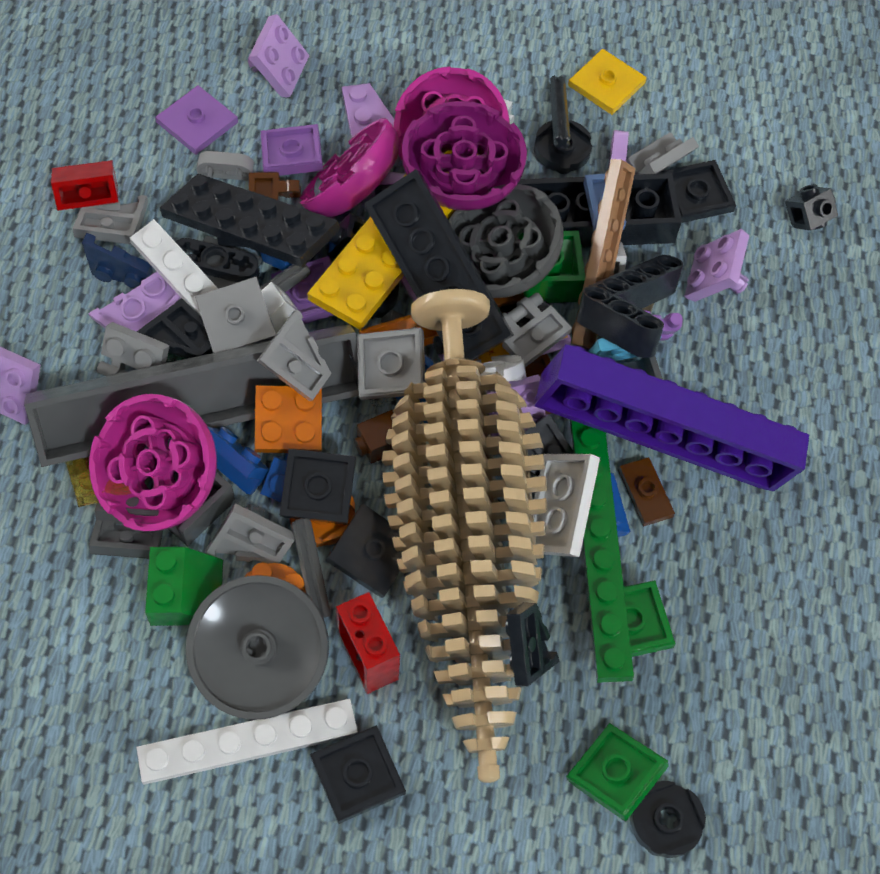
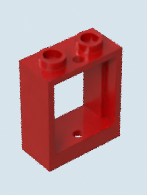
[336,592,400,694]

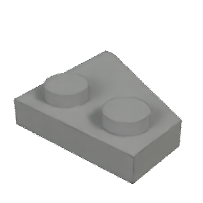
[73,195,148,245]
[205,503,295,563]

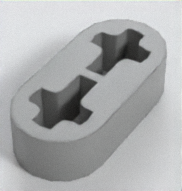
[196,151,254,181]

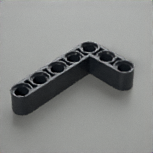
[576,255,683,358]

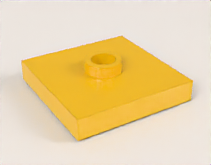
[568,49,647,115]

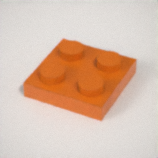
[255,385,322,453]

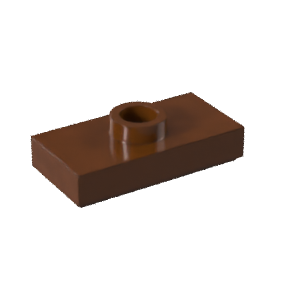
[618,457,675,527]

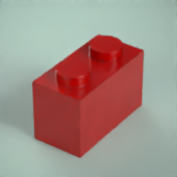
[51,160,119,211]

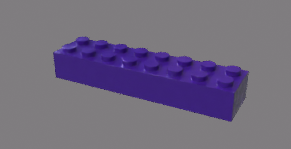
[534,344,810,492]

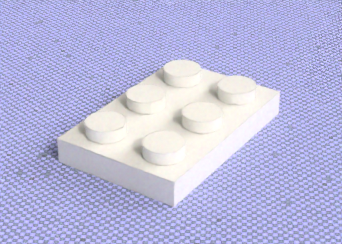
[534,454,600,557]

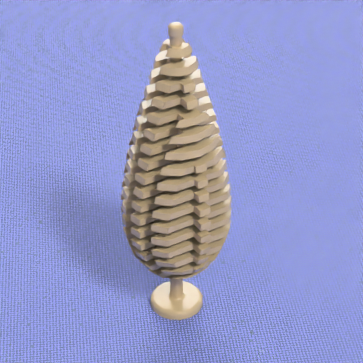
[382,289,547,783]

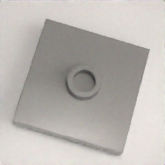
[195,277,276,353]
[357,328,426,400]

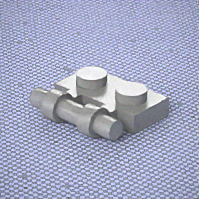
[502,292,572,367]
[97,322,170,376]

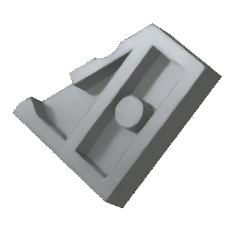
[257,309,331,401]

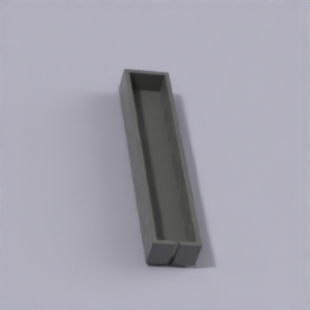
[24,324,359,467]

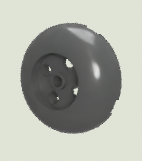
[448,184,564,298]

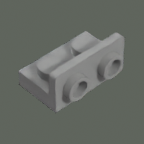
[626,132,699,175]

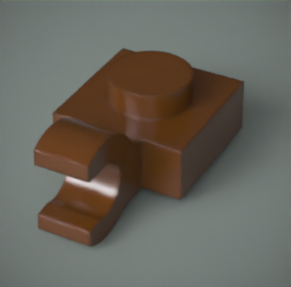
[249,172,301,201]

